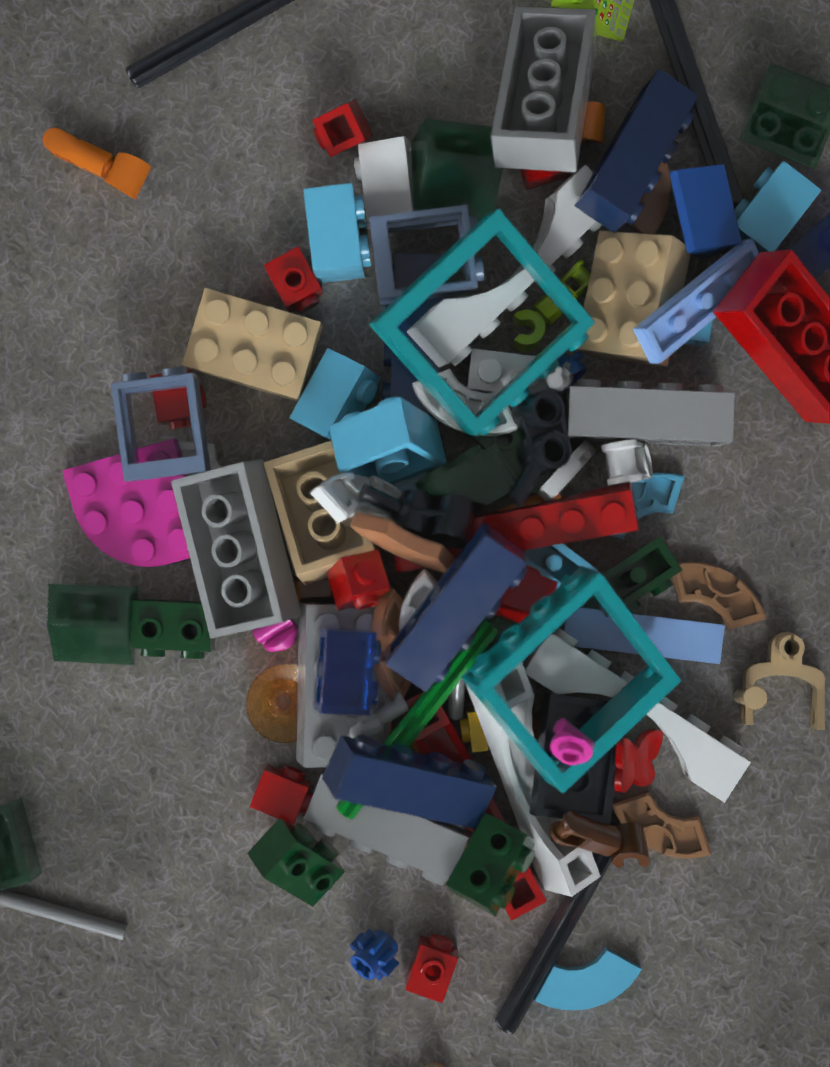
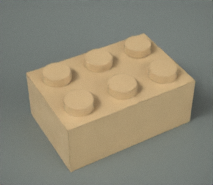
[577,231,691,367]
[182,288,323,402]
[264,440,378,585]

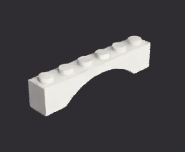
[406,165,602,367]
[523,628,751,803]
[465,661,601,897]

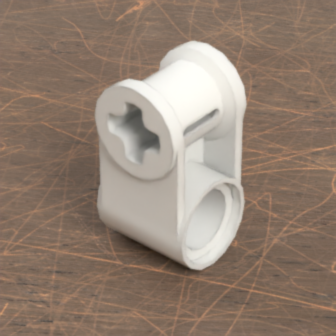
[601,439,653,486]

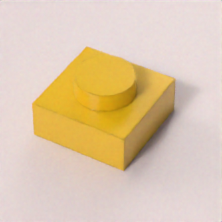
[460,708,488,753]

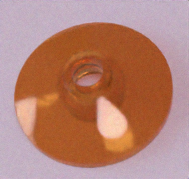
[246,663,298,743]

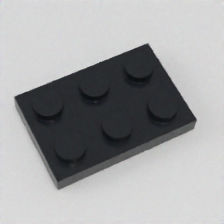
[529,693,617,824]

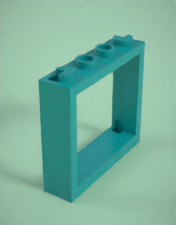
[369,208,595,436]
[461,566,681,793]

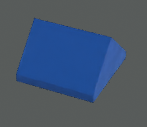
[669,164,742,259]

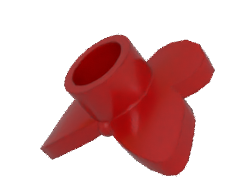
[614,729,663,793]

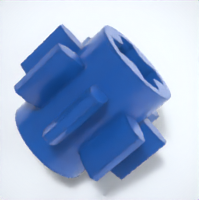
[350,929,399,980]

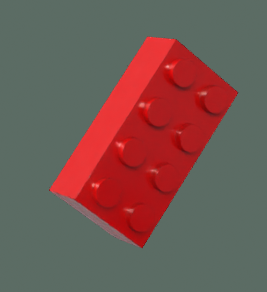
[713,250,830,424]

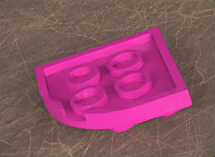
[62,438,190,567]

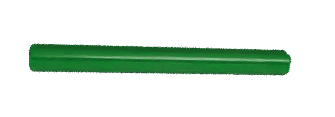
[336,619,497,820]

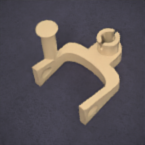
[733,632,825,730]

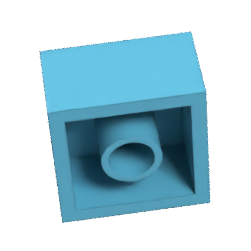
[303,183,371,283]
[329,397,447,485]

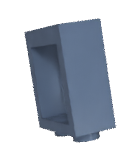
[369,205,484,305]
[111,367,211,482]

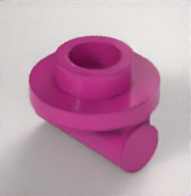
[252,619,298,652]
[551,719,595,765]

